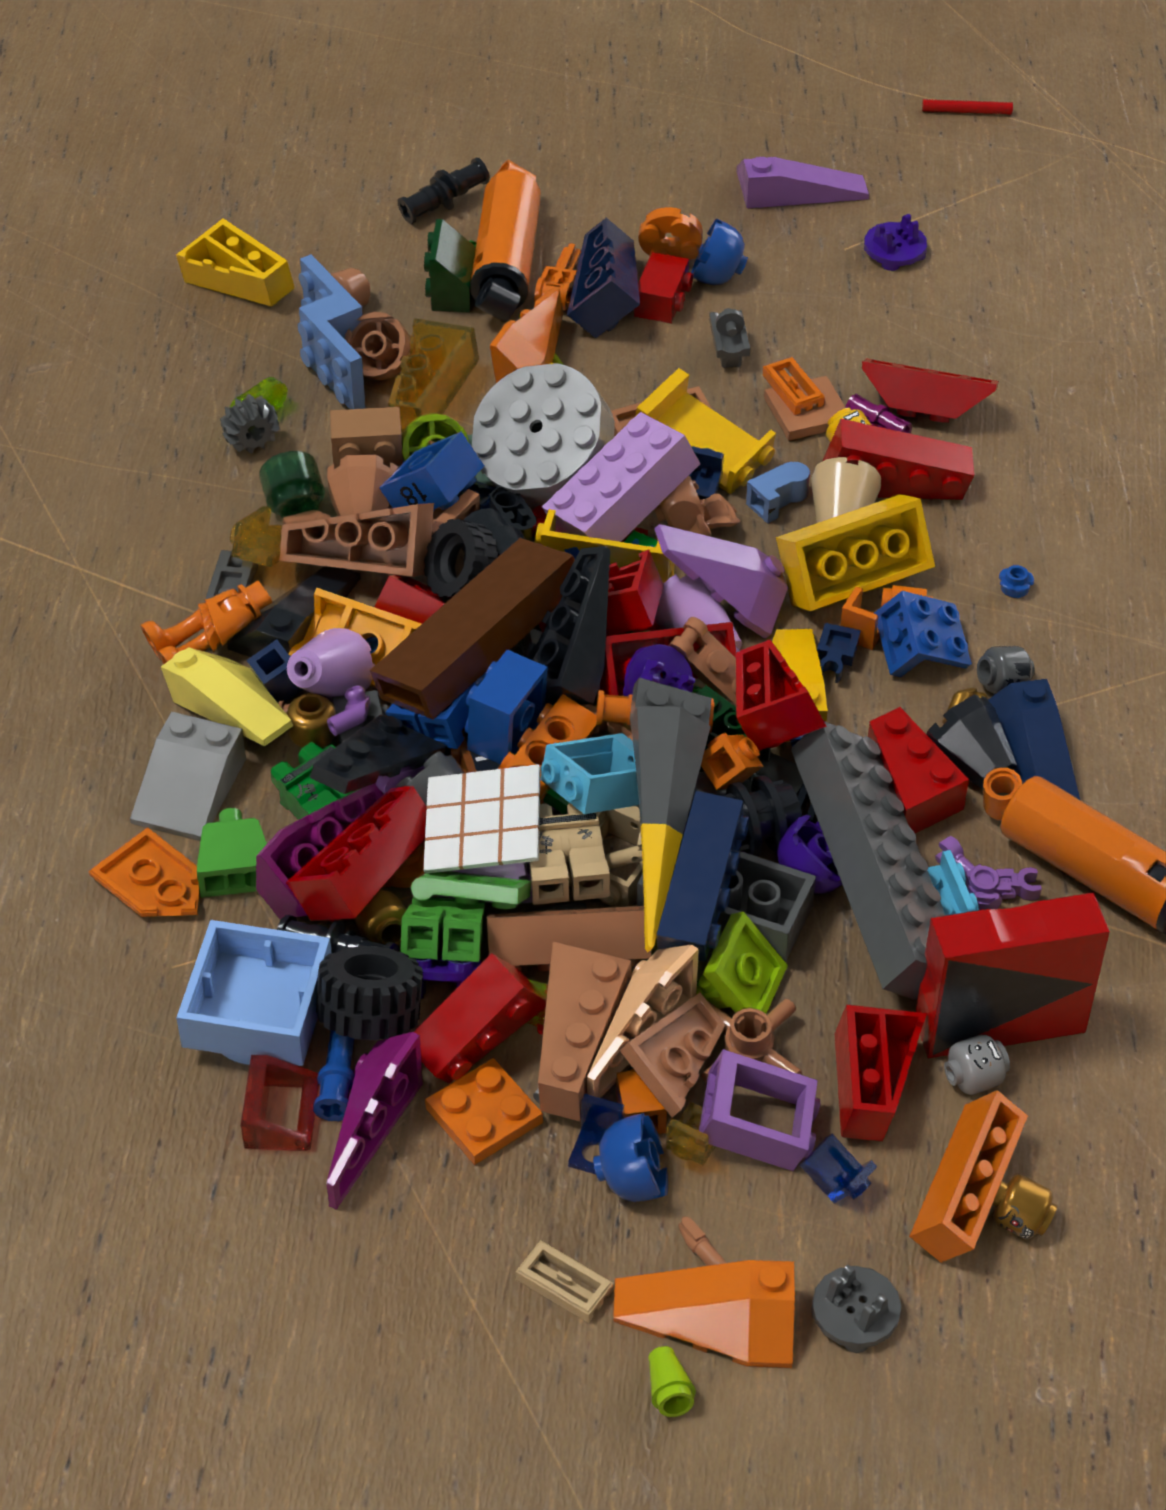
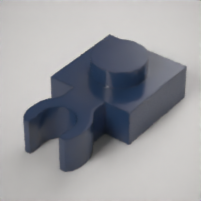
[817,623,861,683]

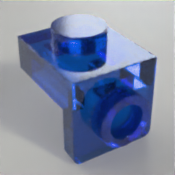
[800,1133,877,1203]

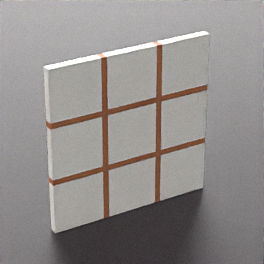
[424,764,540,874]

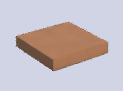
[764,376,846,441]

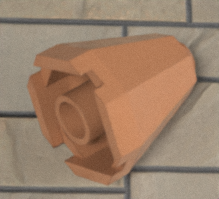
[327,455,398,517]

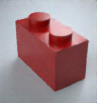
[634,252,693,324]

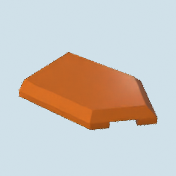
[88,827,199,917]

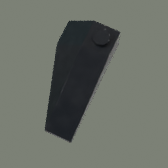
[524,546,610,704]

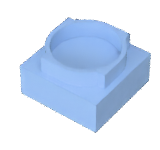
[176,920,332,1070]

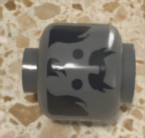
[977,646,1035,694]

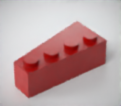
[822,419,975,500]

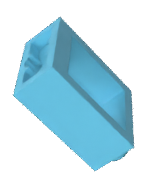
[541,733,639,814]

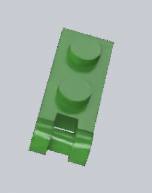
[411,871,531,909]

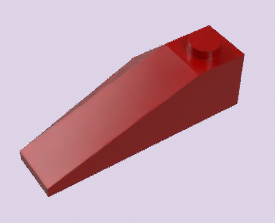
[374,575,449,624]

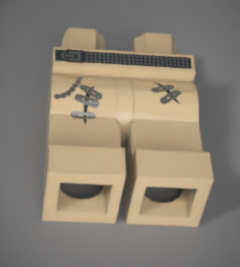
[529,803,610,905]

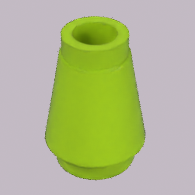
[648,1346,696,1417]

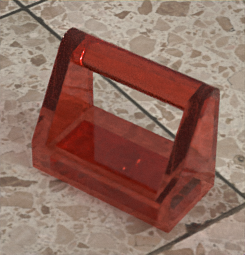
[241,1055,319,1151]

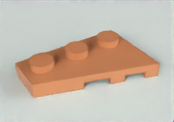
[619,992,726,1118]

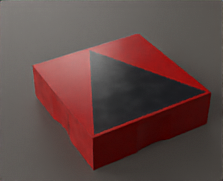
[916,892,1110,1059]

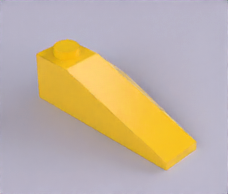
[772,629,828,742]

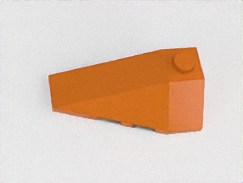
[490,287,563,383]
[614,1260,795,1368]

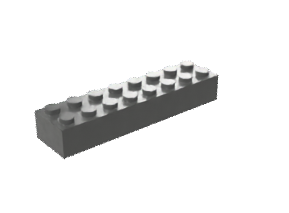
[791,721,946,1000]

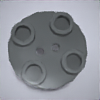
[811,1265,901,1353]

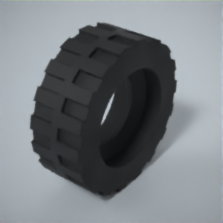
[424,519,498,599]

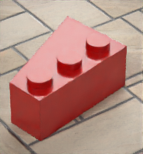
[834,1004,927,1141]

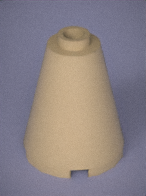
[811,457,881,523]

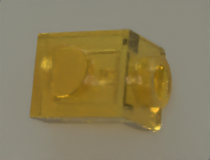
[666,1102,716,1166]

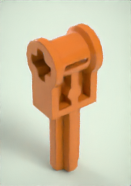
[534,243,581,311]

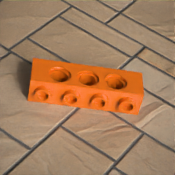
[498,694,598,804]

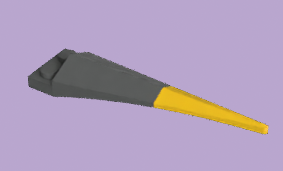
[630,678,712,953]

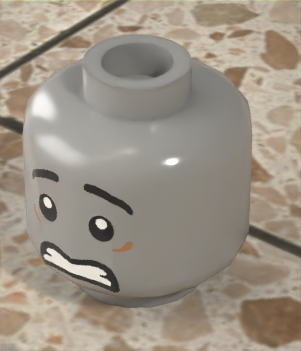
[944,1034,1010,1095]

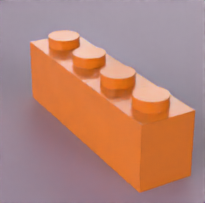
[909,1090,1028,1262]

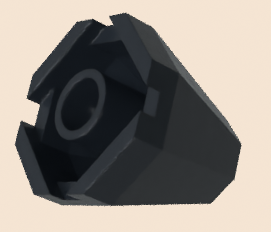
[926,695,1017,789]

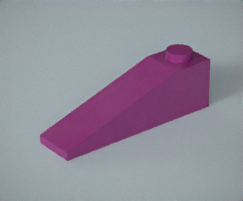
[256,783,384,919]

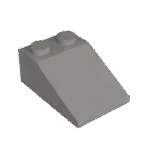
[130,712,246,841]

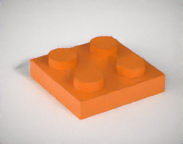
[425,1058,543,1165]

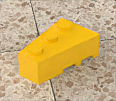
[176,218,295,307]

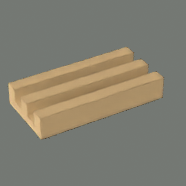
[516,1240,613,1323]

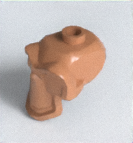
[654,476,741,537]

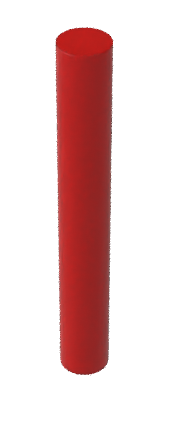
[922,99,1013,115]

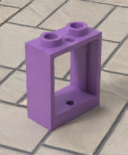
[698,1049,820,1171]

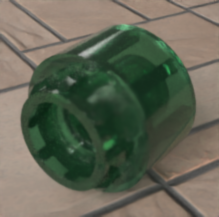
[259,451,325,518]

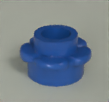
[999,565,1034,598]

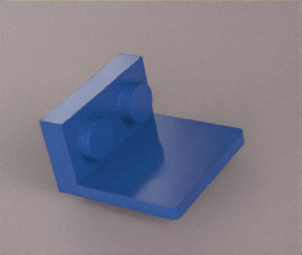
[874,591,972,677]

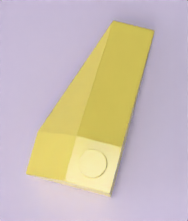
[161,647,293,746]

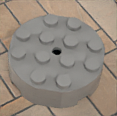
[472,363,615,507]

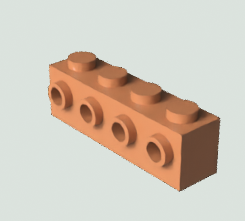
[486,906,651,971]

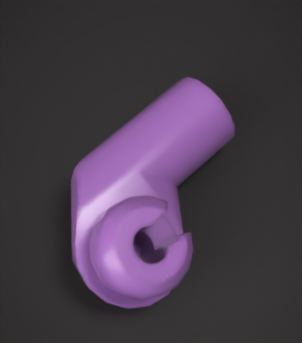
[327,686,370,736]

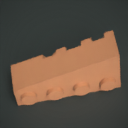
[538,941,632,1122]

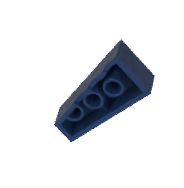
[567,218,640,338]
[657,791,749,962]

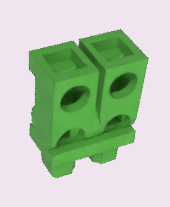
[400,897,485,962]

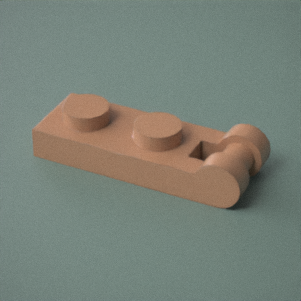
[669,617,736,707]

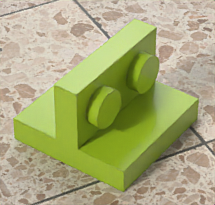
[696,911,788,1014]

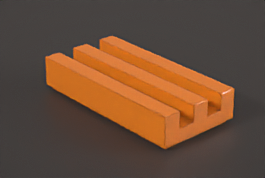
[762,357,825,415]

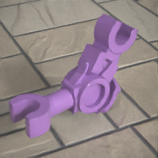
[935,836,1042,910]

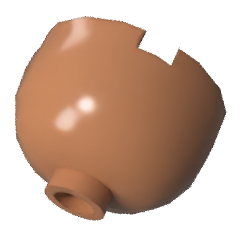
[344,312,412,381]

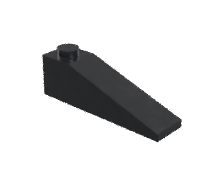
[227,566,360,657]

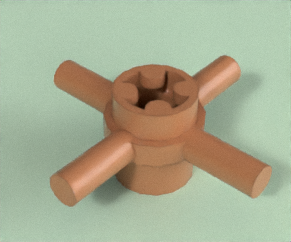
[702,999,802,1083]

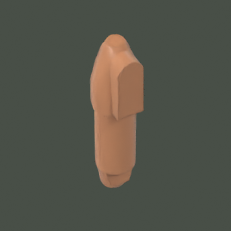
[678,1216,727,1266]

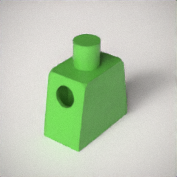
[197,808,267,898]

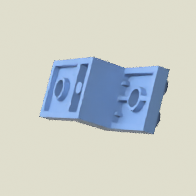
[297,254,366,409]

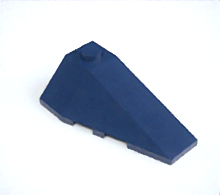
[988,679,1080,800]

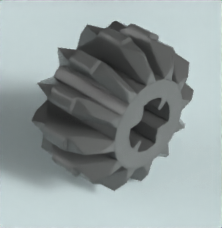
[220,393,280,454]

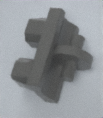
[709,308,750,368]

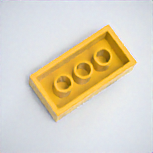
[776,494,935,611]

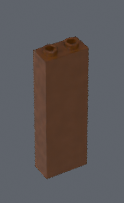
[369,538,575,720]

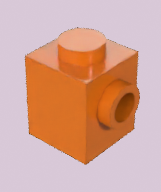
[701,733,764,790]

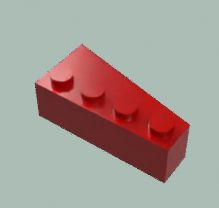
[286,786,427,922]

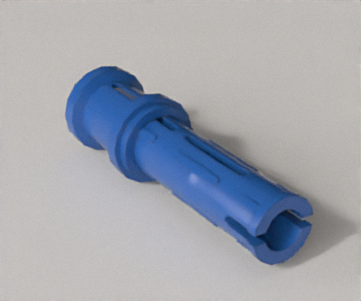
[313,1031,355,1121]

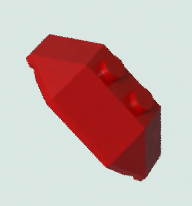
[862,358,999,423]

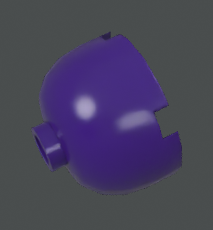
[777,815,843,895]

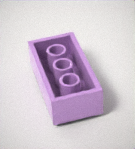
[542,412,700,542]

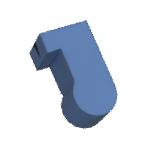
[746,462,810,524]

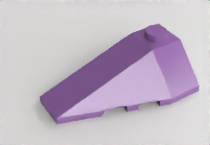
[737,157,869,209]
[654,524,788,639]

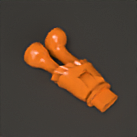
[140,580,273,665]

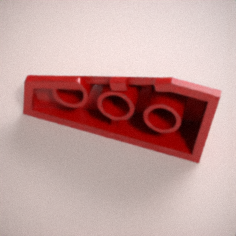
[600,622,736,696]

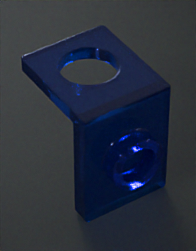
[568,1094,625,1174]

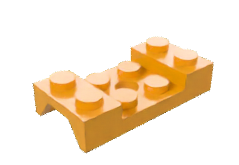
[289,588,421,688]

